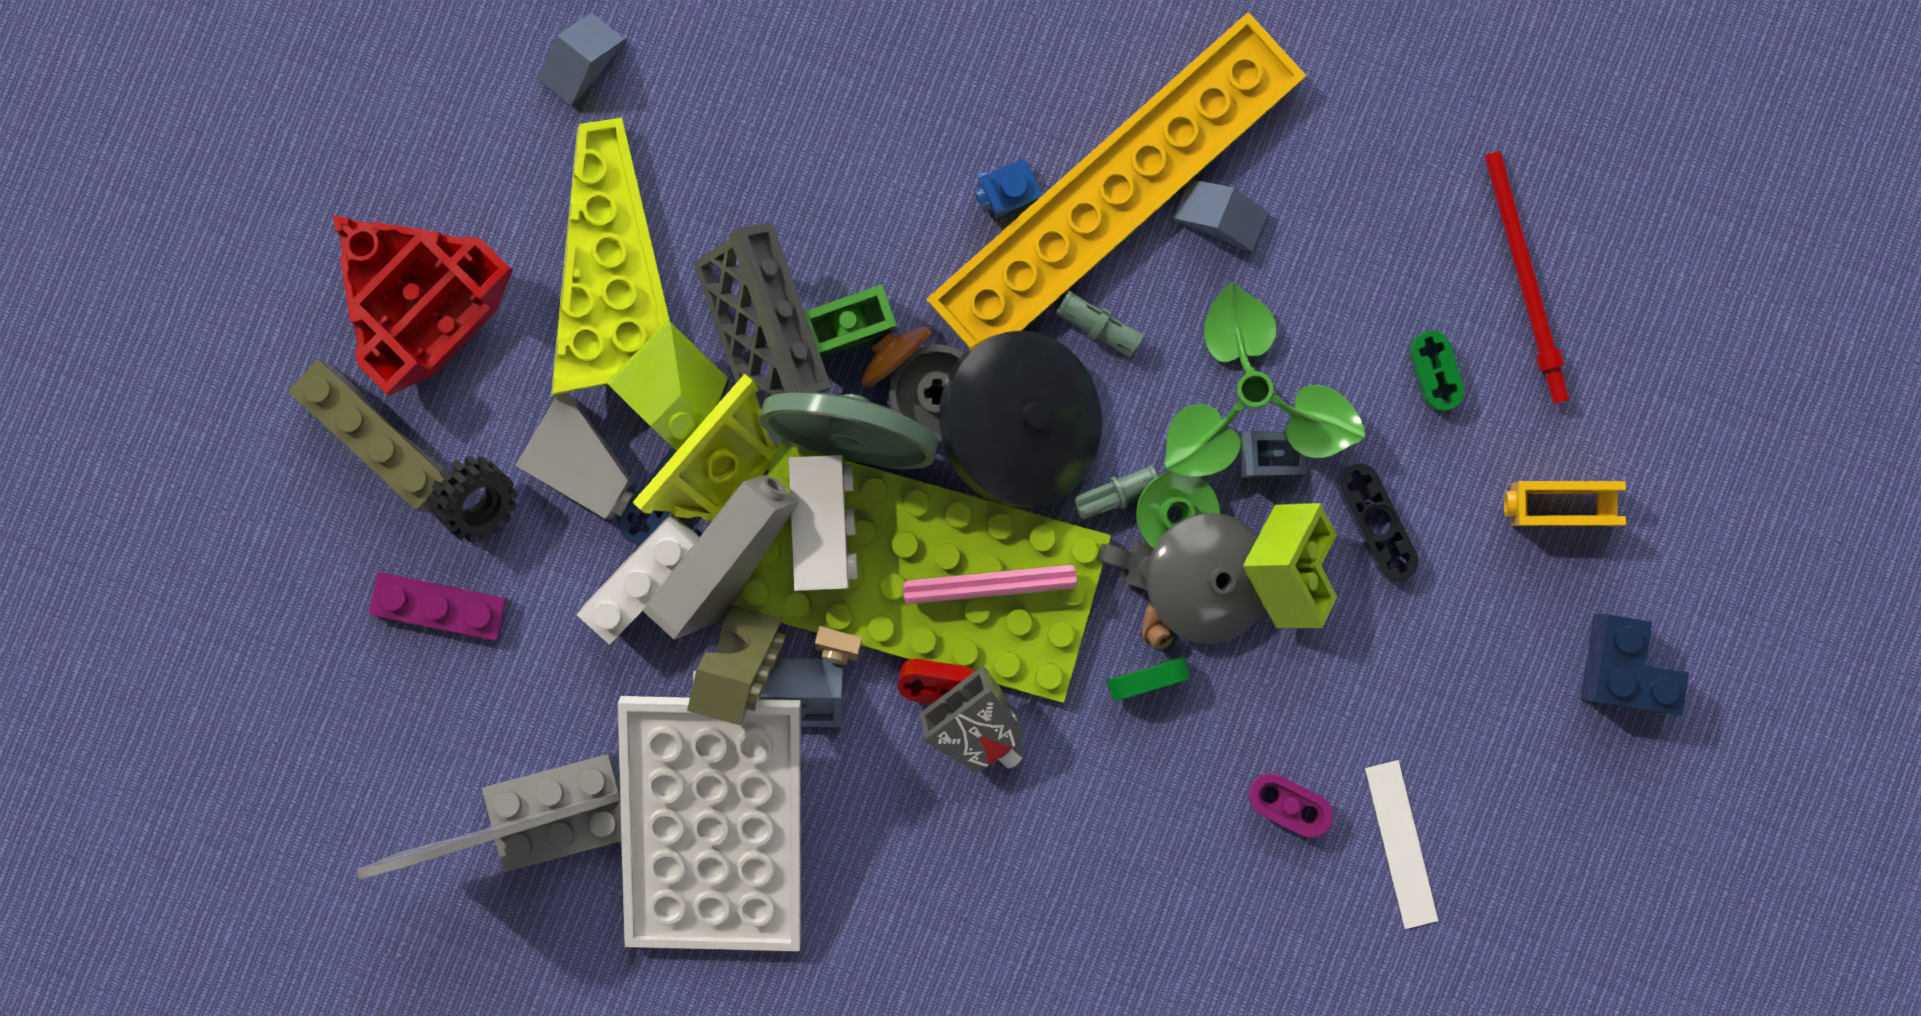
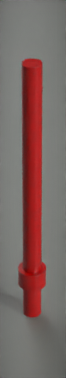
[1484,151,1570,404]

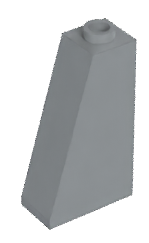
[643,475,798,640]

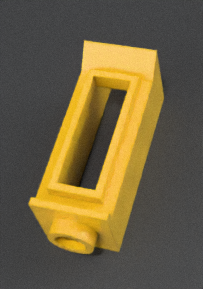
[1504,481,1626,527]

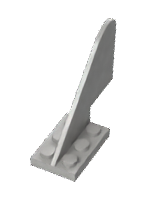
[357,753,622,879]

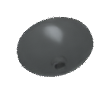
[1147,513,1265,644]

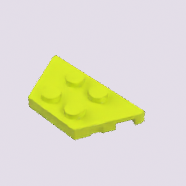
[633,374,777,521]

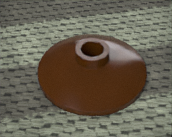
[861,326,931,388]

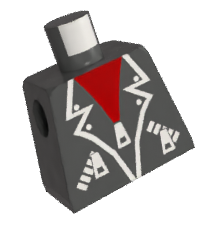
[919,666,1024,772]

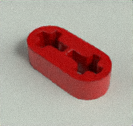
[897,659,975,704]

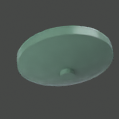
[760,392,938,469]

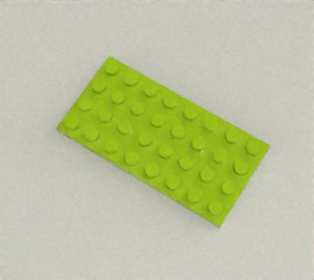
[730,441,1111,703]

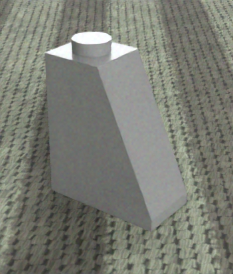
[515,393,634,520]

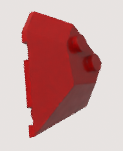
[333,215,513,396]

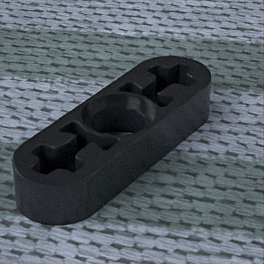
[1337,463,1418,581]

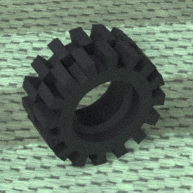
[429,456,517,542]

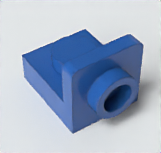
[973,157,1042,220]

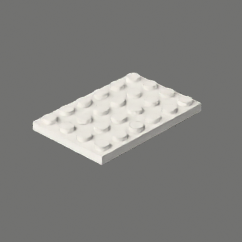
[618,696,801,951]

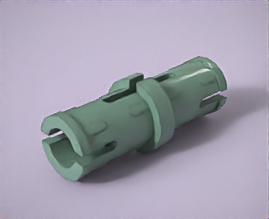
[1055,291,1144,358]

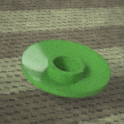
[1136,472,1220,549]

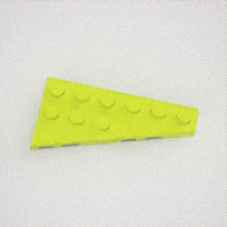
[551,118,670,396]

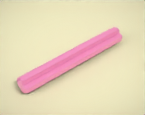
[903,565,1077,604]

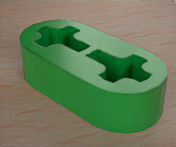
[1408,330,1464,412]
[1106,657,1191,701]

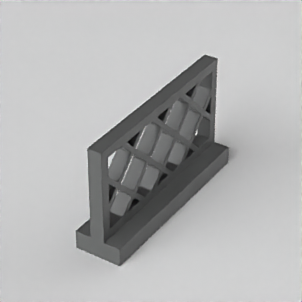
[693,222,832,409]

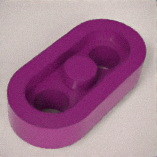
[1248,773,1333,838]

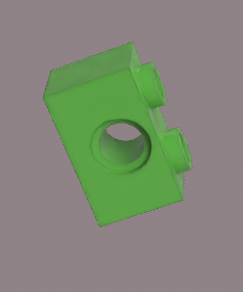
[805,284,898,359]

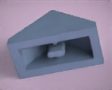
[538,13,626,107]
[1172,180,1269,253]
[1238,431,1307,479]

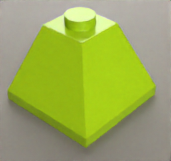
[607,320,728,451]

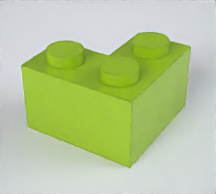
[1243,503,1338,628]

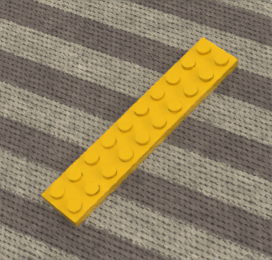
[926,12,1306,348]

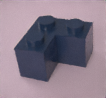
[1581,614,1689,716]

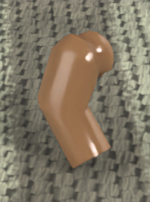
[1142,604,1172,650]

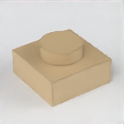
[815,626,862,665]

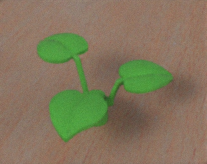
[1165,282,1365,477]

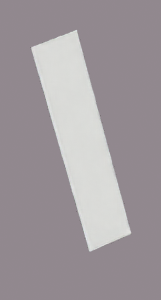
[1365,760,1438,929]

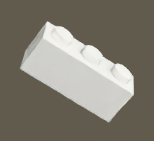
[789,455,858,591]
[577,513,699,645]

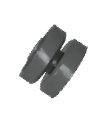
[889,344,964,445]

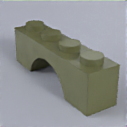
[288,359,444,512]
[687,605,786,725]

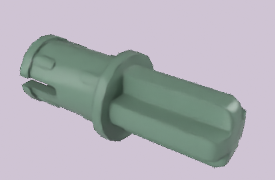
[1074,465,1158,519]

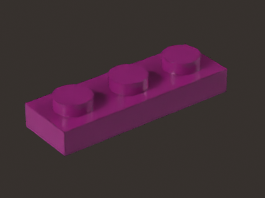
[368,572,508,641]

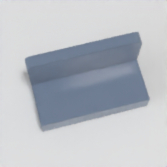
[760,659,844,727]

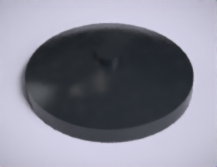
[939,331,1102,507]

